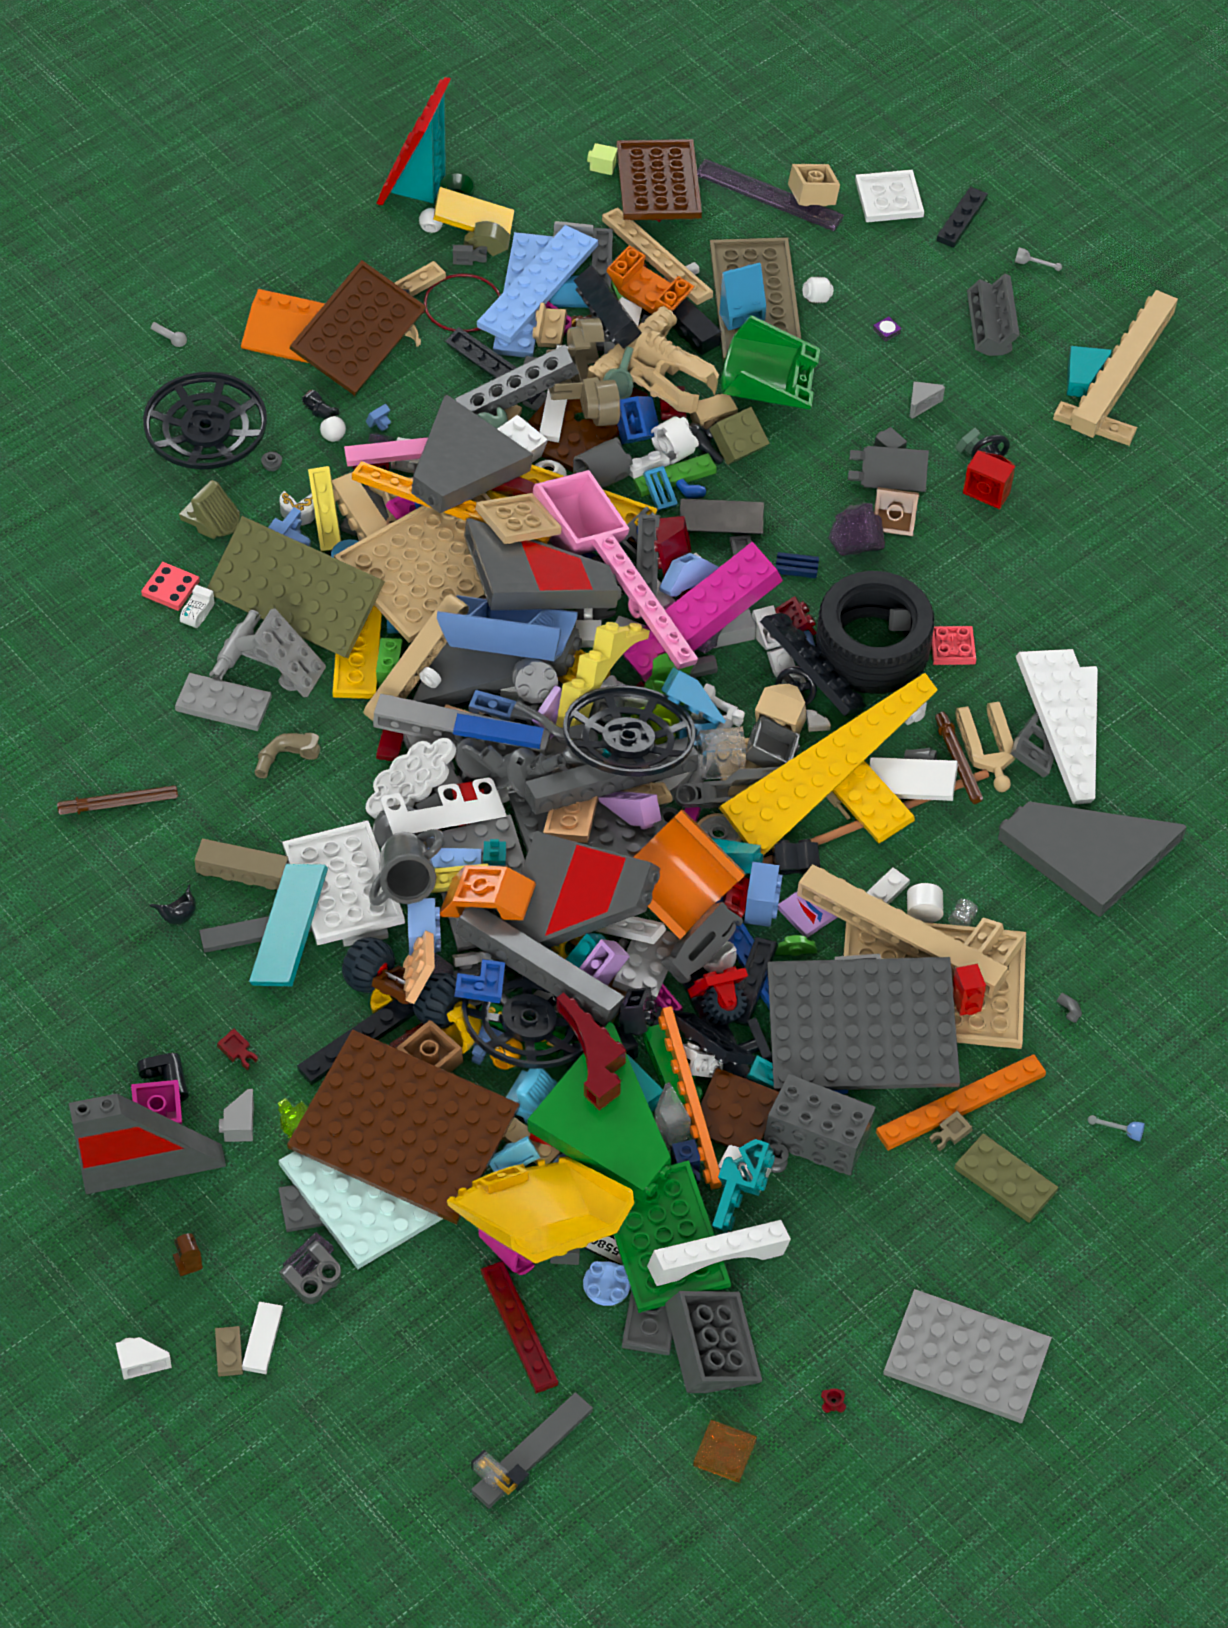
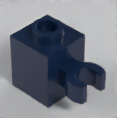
[670,1139,701,1184]

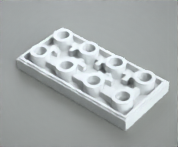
[870,758,958,801]

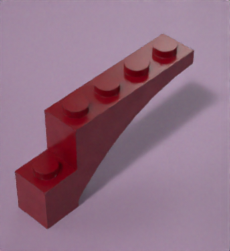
[557,992,626,1110]

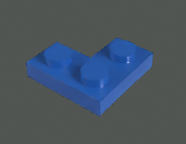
[454,959,505,1003]

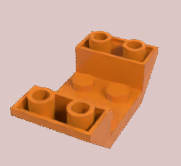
[607,245,695,314]
[440,865,536,920]

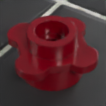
[821,1388,846,1413]

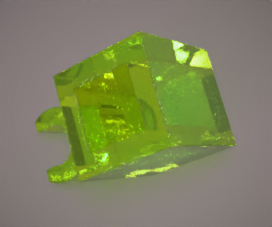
[277,1098,308,1138]

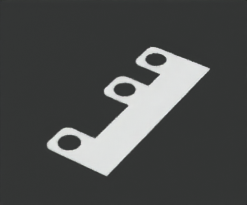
[381,778,507,835]

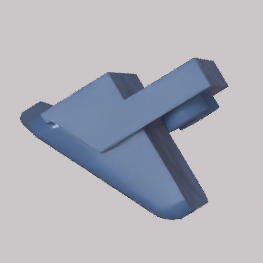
[268,507,311,547]

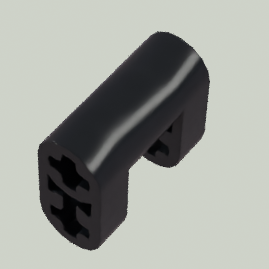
[137,1053,189,1102]

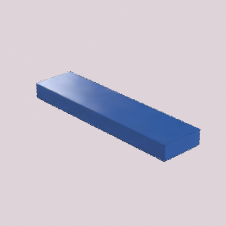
[453,713,544,749]

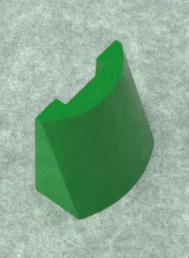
[721,315,820,409]

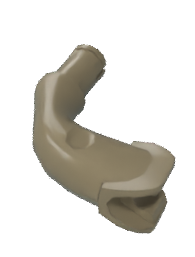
[255,733,320,778]

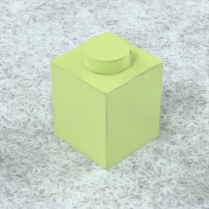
[587,143,618,175]

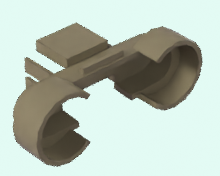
[546,318,620,426]

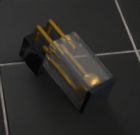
[471,1450,529,1495]

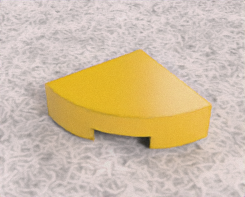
[370,988,393,1014]

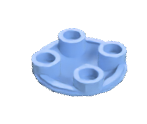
[583,1261,630,1306]

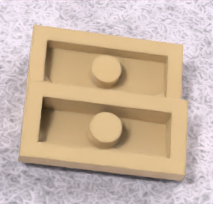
[964,918,1025,967]

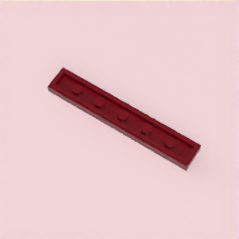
[481,1261,558,1394]

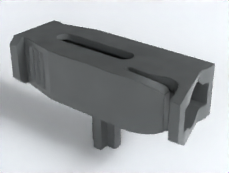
[661,902,743,983]

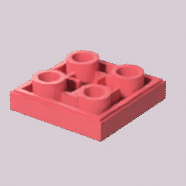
[931,626,976,665]

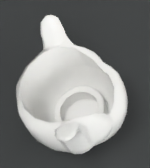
[703,941,737,973]

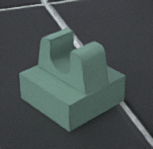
[955,428,980,454]

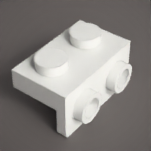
[683,1041,723,1078]

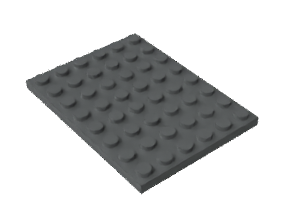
[767,957,960,1092]

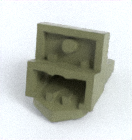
[179,480,240,539]

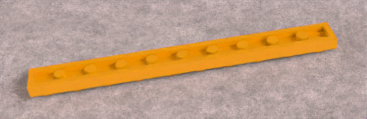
[352,461,551,544]

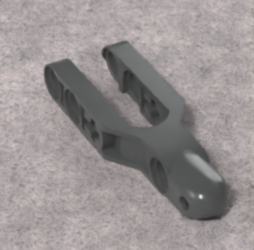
[674,767,779,809]

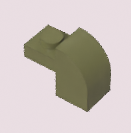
[464,221,510,256]

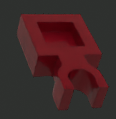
[217,1028,258,1070]

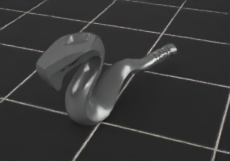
[513,700,599,770]

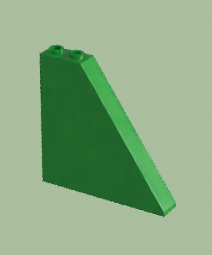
[527,1022,672,1202]

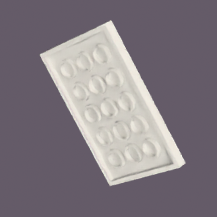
[282,821,405,945]

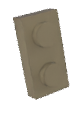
[215,1326,243,1377]

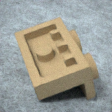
[533,303,567,348]

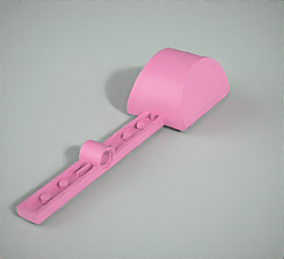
[533,470,698,670]

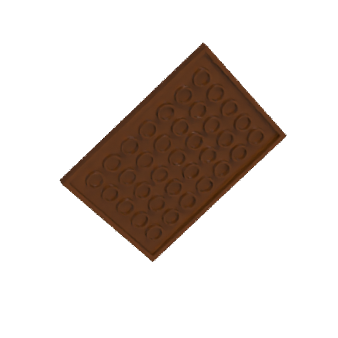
[287,1029,520,1225]

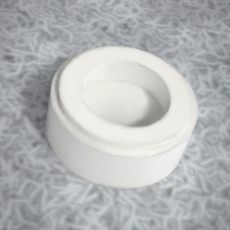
[419,667,441,688]

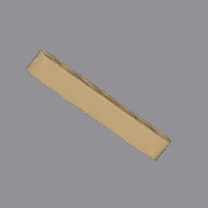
[364,594,469,721]

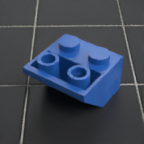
[617,396,659,444]

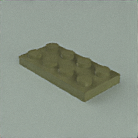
[954,1134,1058,1223]

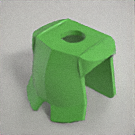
[644,653,694,706]

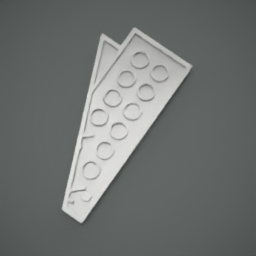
[1016,649,1097,804]

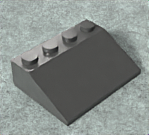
[665,1291,762,1393]

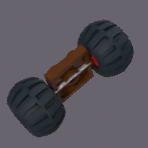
[342,937,462,1029]

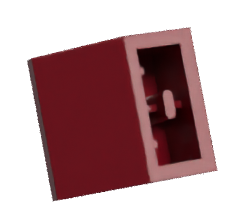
[654,516,692,577]

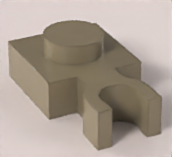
[929,1111,973,1152]

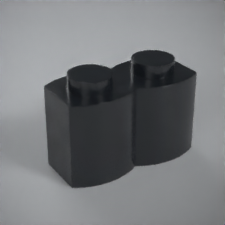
[771,839,820,875]

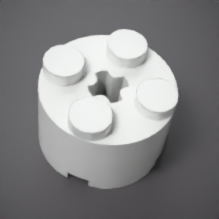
[651,417,699,465]

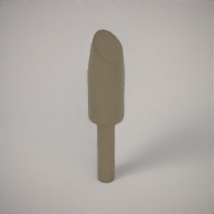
[826,791,850,820]

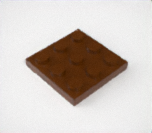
[690,1068,779,1148]

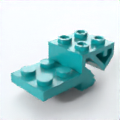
[712,1139,775,1234]

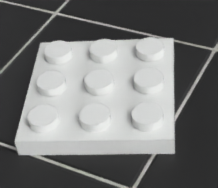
[855,170,924,222]

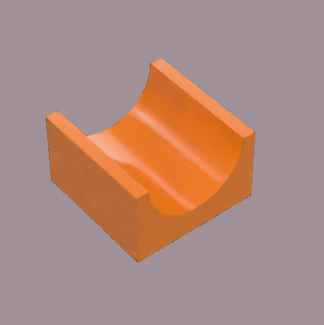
[633,809,745,939]

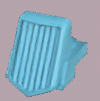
[506,1068,557,1123]

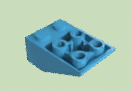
[719,263,766,330]
[661,667,726,725]

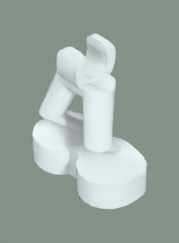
[691,683,745,726]

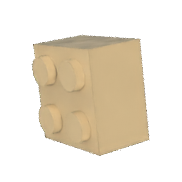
[788,164,840,206]

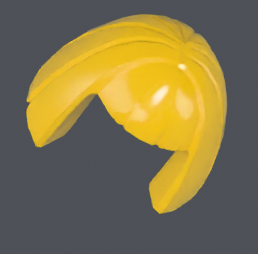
[441,1001,482,1054]

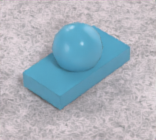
[489,1136,540,1172]

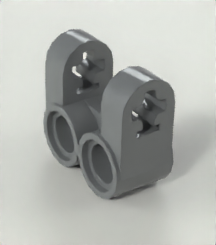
[279,1240,341,1304]

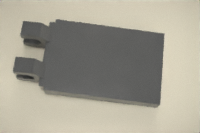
[848,446,929,492]

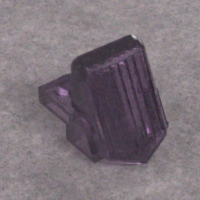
[828,503,885,556]

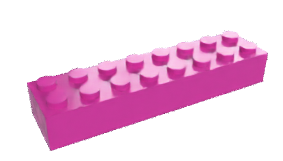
[622,542,783,683]

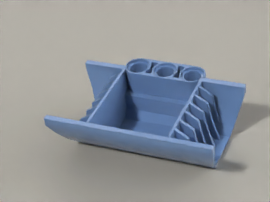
[437,595,578,661]

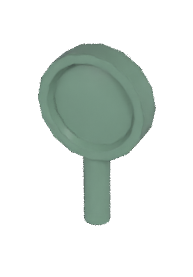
[603,346,634,399]

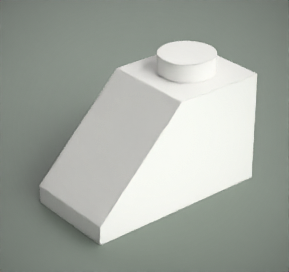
[116,1337,172,1380]

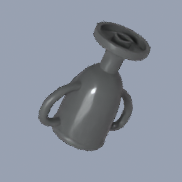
[369,804,444,906]

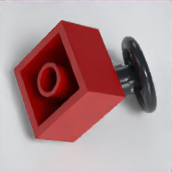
[963,435,1015,509]

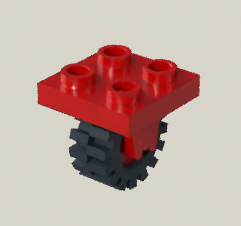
[688,966,748,1025]

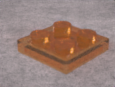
[693,1420,757,1483]

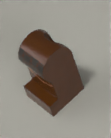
[173,1233,203,1277]

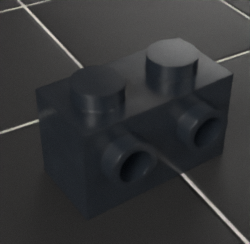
[619,987,657,1035]

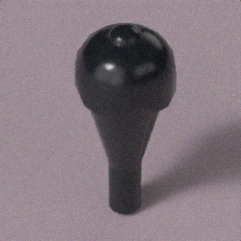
[689,422,724,464]

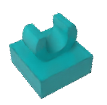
[483,839,506,865]

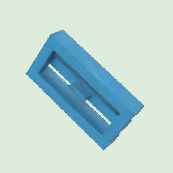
[643,466,678,512]

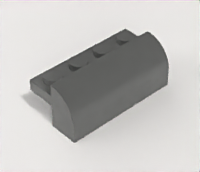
[967,273,1020,356]

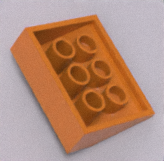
[241,289,325,363]

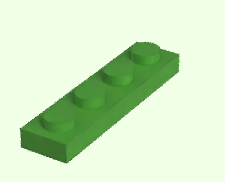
[633,453,717,497]

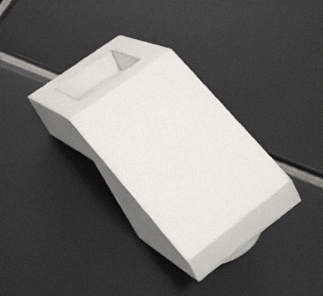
[767,647,806,684]

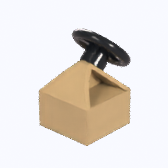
[755,667,817,735]

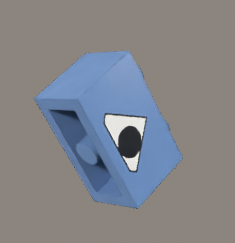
[469,690,517,721]

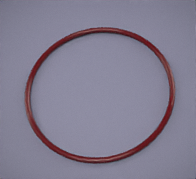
[424,274,501,332]

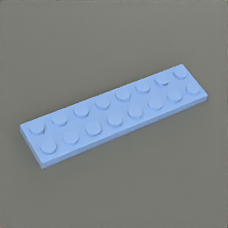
[477,225,598,343]
[493,232,553,358]

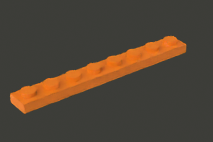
[658,1006,722,1190]
[876,1054,1046,1151]

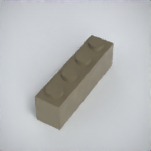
[195,839,289,890]

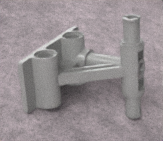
[209,608,326,697]

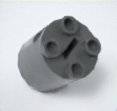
[573,438,633,489]

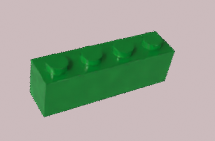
[643,1024,703,1116]

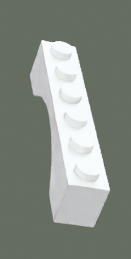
[647,1220,791,1286]

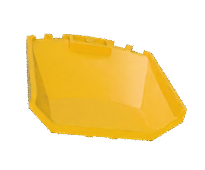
[447,1156,634,1264]

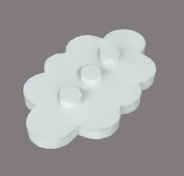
[366,738,456,819]

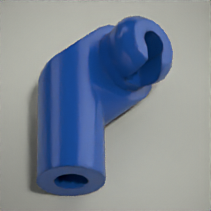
[676,479,706,499]

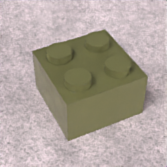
[709,407,770,465]

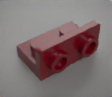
[775,596,817,636]

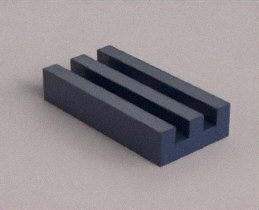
[776,552,819,579]

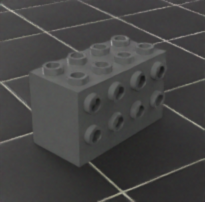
[764,1074,876,1176]

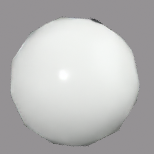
[419,208,443,233]
[320,416,346,442]

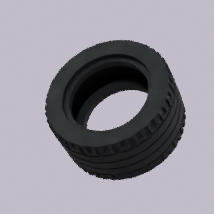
[816,571,935,694]

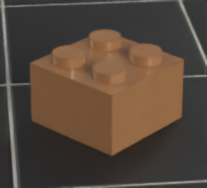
[396,1020,463,1072]

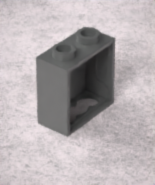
[743,715,800,768]

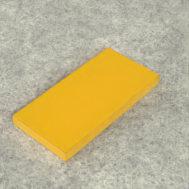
[433,187,514,234]

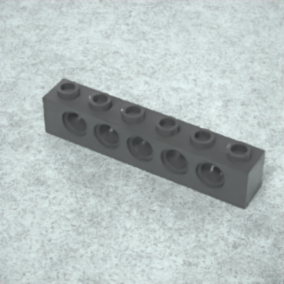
[455,345,579,415]

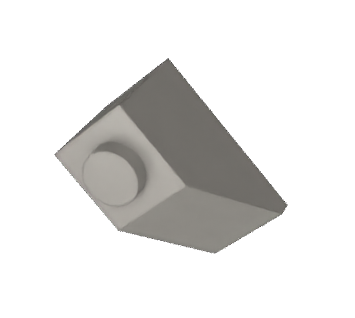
[219,1089,254,1142]

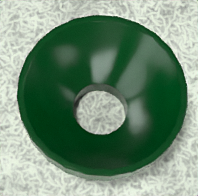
[440,173,475,197]

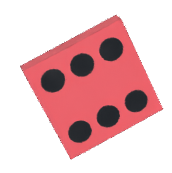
[141,562,200,611]

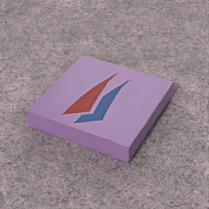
[778,891,838,938]

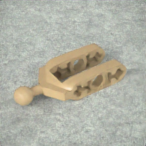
[956,702,1015,792]

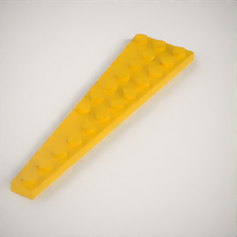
[719,673,938,856]

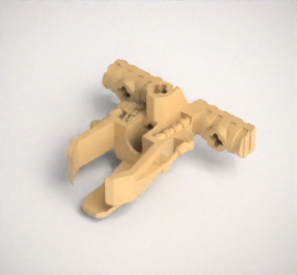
[587,306,719,413]

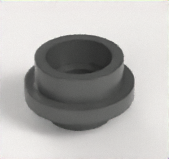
[261,452,282,471]

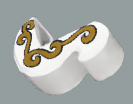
[280,491,315,526]

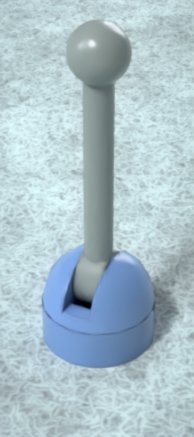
[1088,1115,1145,1141]

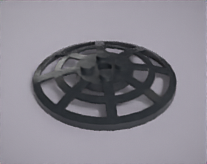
[143,372,267,470]
[563,685,696,777]
[461,960,599,1069]

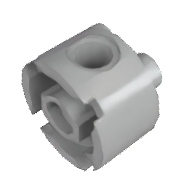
[512,657,558,703]

